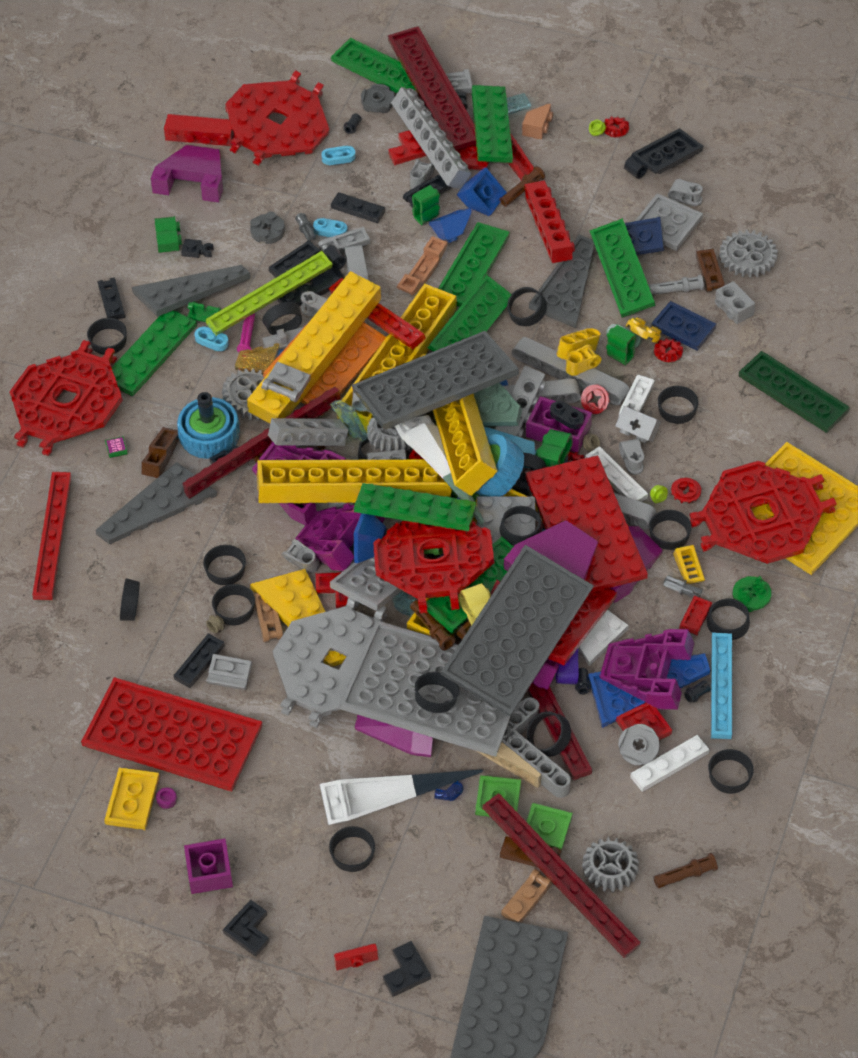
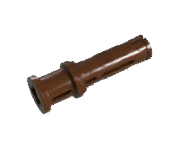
[499,166,546,207]
[410,600,455,651]
[653,853,718,889]

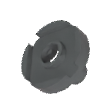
[361,84,394,113]
[250,212,285,244]

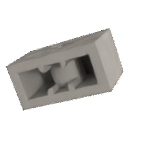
[615,406,662,443]

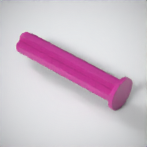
[237,313,255,355]

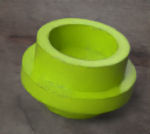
[589,120,606,136]
[650,485,668,503]

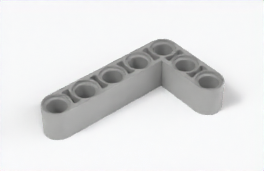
[502,697,571,798]

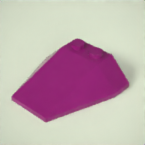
[355,715,434,757]

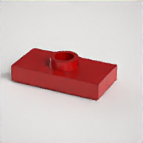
[679,596,712,636]
[334,944,378,971]

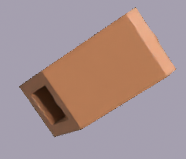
[522,104,553,140]

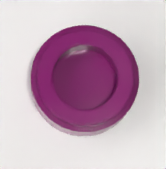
[156,787,177,809]

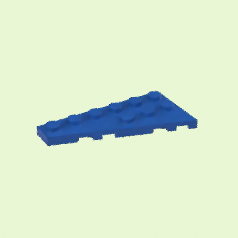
[588,653,710,728]

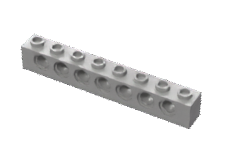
[391,87,472,189]

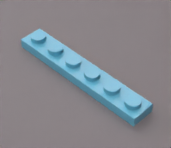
[711,633,732,739]

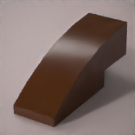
[141,427,179,478]

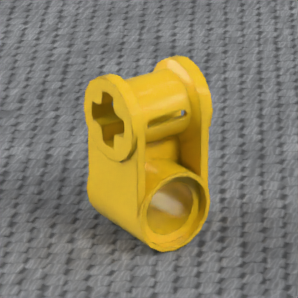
[566,345,602,376]

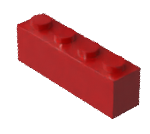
[164,114,235,146]

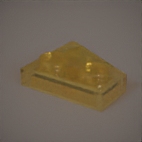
[235,343,280,375]

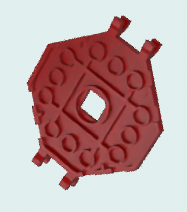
[225,70,329,166]
[9,340,123,456]
[689,461,837,564]
[373,520,494,613]

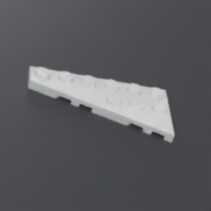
[578,610,629,666]

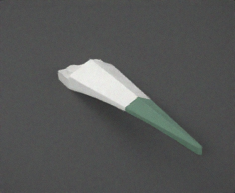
[395,415,484,525]

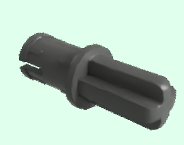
[295,213,316,242]
[664,575,703,598]

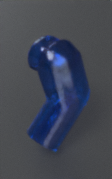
[434,781,464,801]

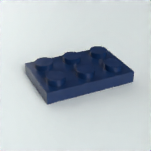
[625,217,664,255]
[651,301,716,351]

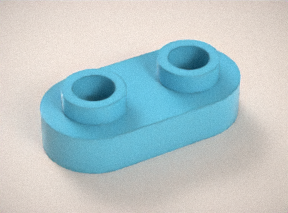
[321,146,356,165]
[313,218,348,237]
[194,327,229,351]

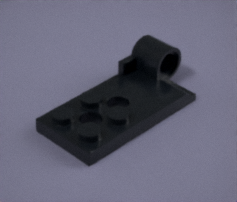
[624,128,704,179]
[277,246,346,306]

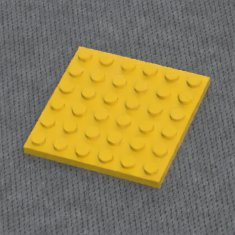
[751,442,858,575]

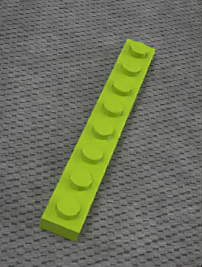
[205,251,332,336]

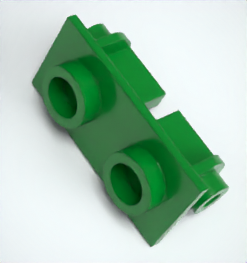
[187,301,221,322]

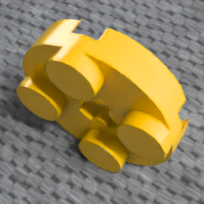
[626,317,661,343]

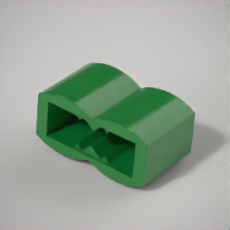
[412,185,440,226]
[154,216,182,253]
[606,325,636,366]
[535,429,573,467]

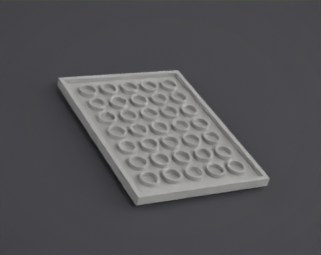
[339,621,512,757]

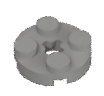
[618,724,660,766]

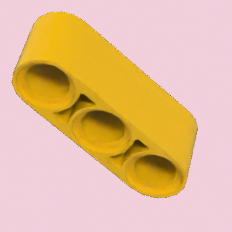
[556,328,601,360]

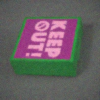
[105,436,128,458]

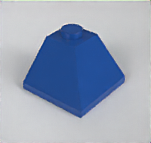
[456,167,507,216]
[429,208,472,243]
[354,513,386,563]

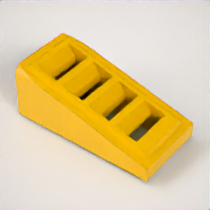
[673,545,705,584]

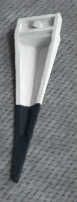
[320,769,483,825]

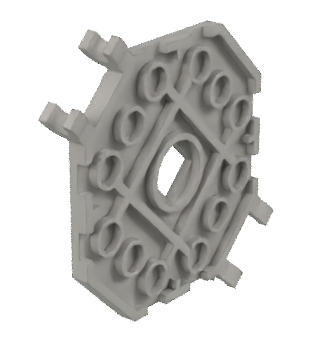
[273,597,387,728]

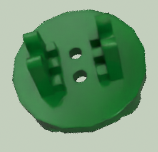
[732,576,772,612]

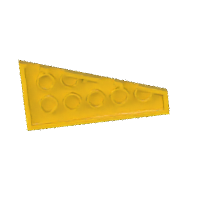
[250,569,347,667]

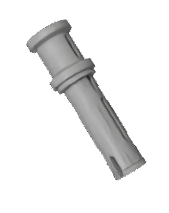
[648,274,704,295]

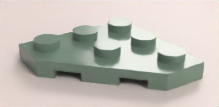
[473,382,522,426]

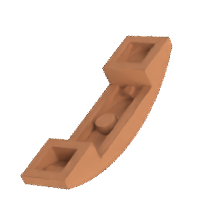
[397,236,448,295]

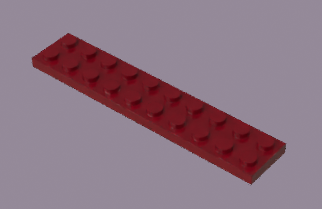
[388,26,476,150]

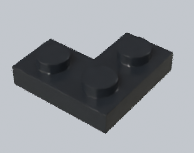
[223,899,270,957]
[383,941,431,997]

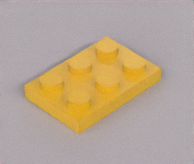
[104,767,160,830]

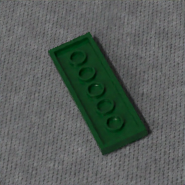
[738,351,850,433]

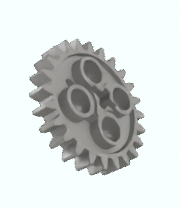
[719,230,778,278]
[222,368,264,420]

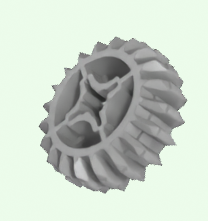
[367,418,410,452]
[582,836,639,893]

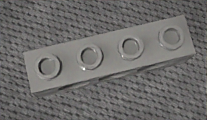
[495,365,547,438]
[268,418,348,446]

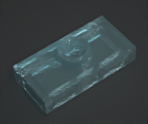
[507,93,531,115]

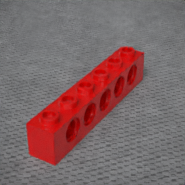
[525,180,575,263]

